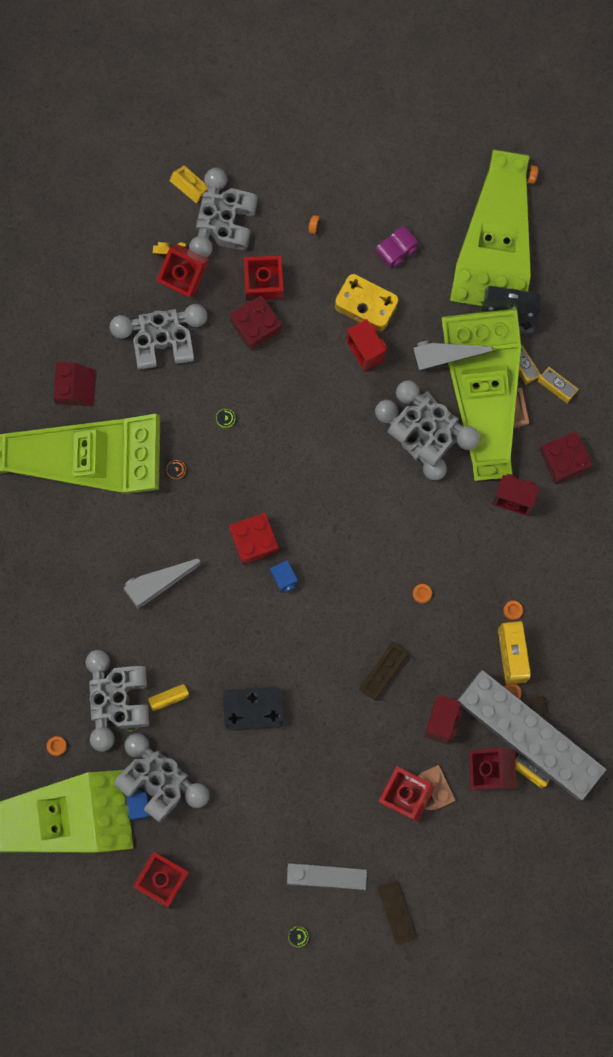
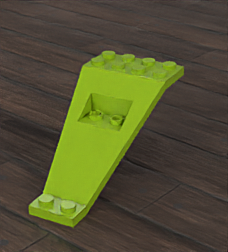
[450,149,531,306]
[442,309,521,481]
[0,414,160,494]
[0,770,134,853]

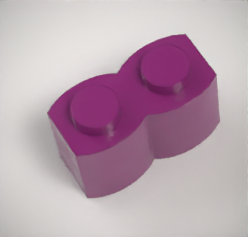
[375,226,418,268]

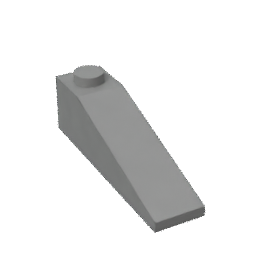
[414,340,493,370]
[124,558,201,609]
[287,864,367,890]

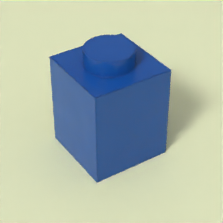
[270,560,298,593]
[126,790,150,821]

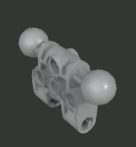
[189,168,258,258]
[109,304,208,370]
[387,380,480,467]
[375,392,457,481]
[85,650,149,752]
[114,733,209,823]

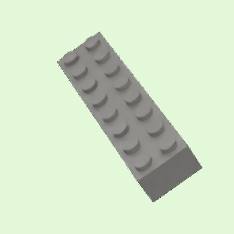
[457,670,606,801]

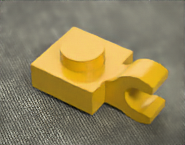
[153,242,186,254]

